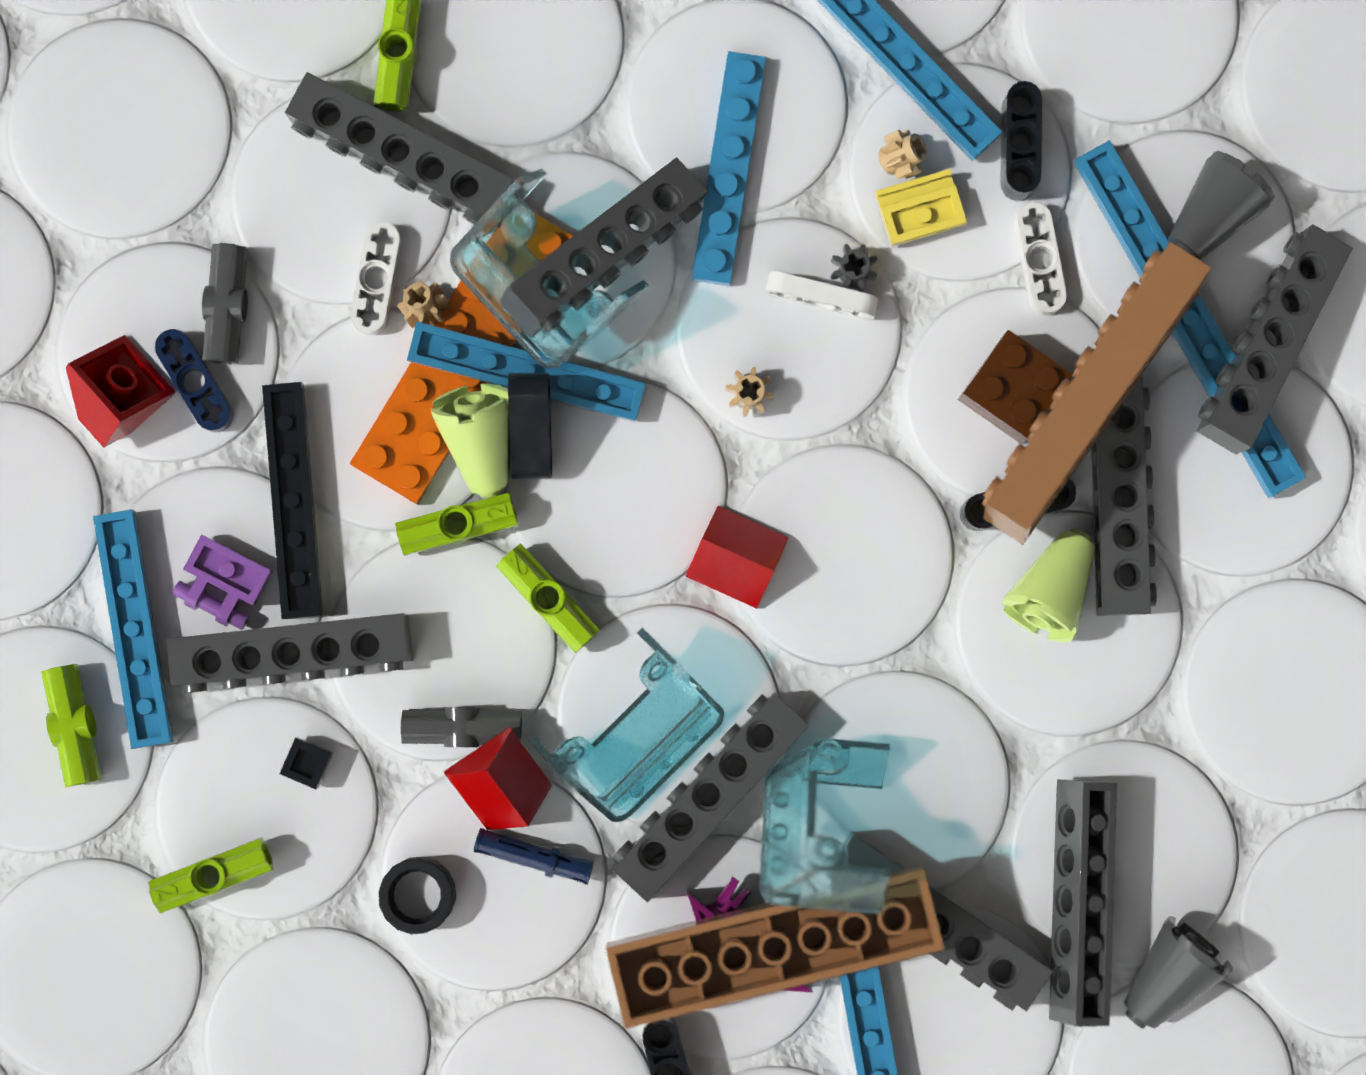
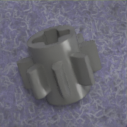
[830,244,878,292]

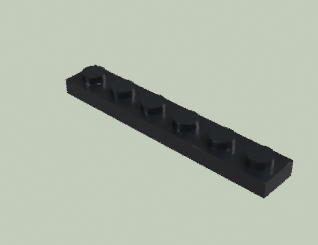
[262,382,323,620]

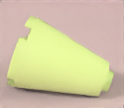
[431,383,509,498]
[1001,529,1095,643]

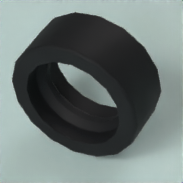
[378,857,456,934]

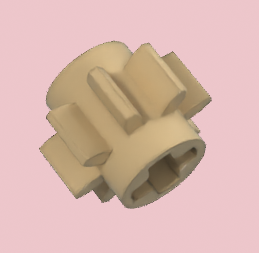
[879,129,927,179]
[398,280,450,328]
[725,367,774,417]

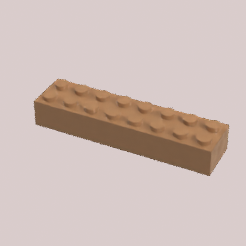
[982,242,1211,545]
[605,865,944,1029]

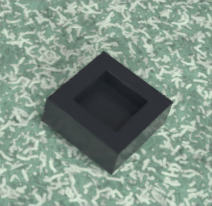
[279,737,334,790]

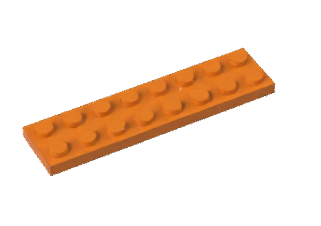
[350,199,573,505]

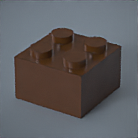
[957,330,1073,444]

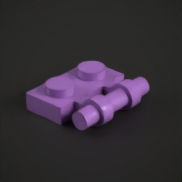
[172,535,274,630]

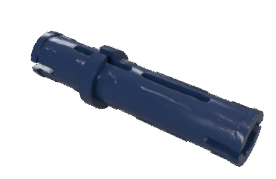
[473,828,595,885]

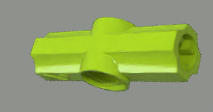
[373,0,421,112]
[395,493,519,556]
[496,543,601,653]
[41,664,102,787]
[148,837,274,914]

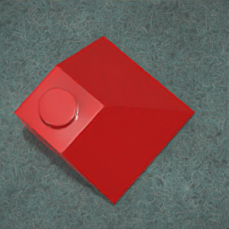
[66,335,176,448]

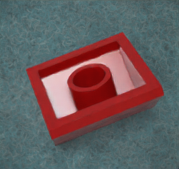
[685,506,789,609]
[444,727,552,830]

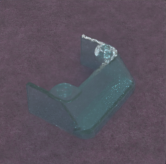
[450,169,649,369]
[529,628,724,822]
[759,739,890,914]

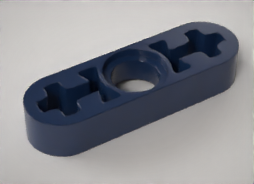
[155,329,234,433]

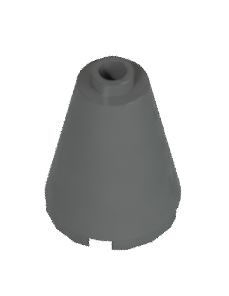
[1168,151,1275,261]
[1124,916,1233,1029]

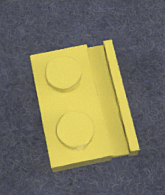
[875,169,967,247]

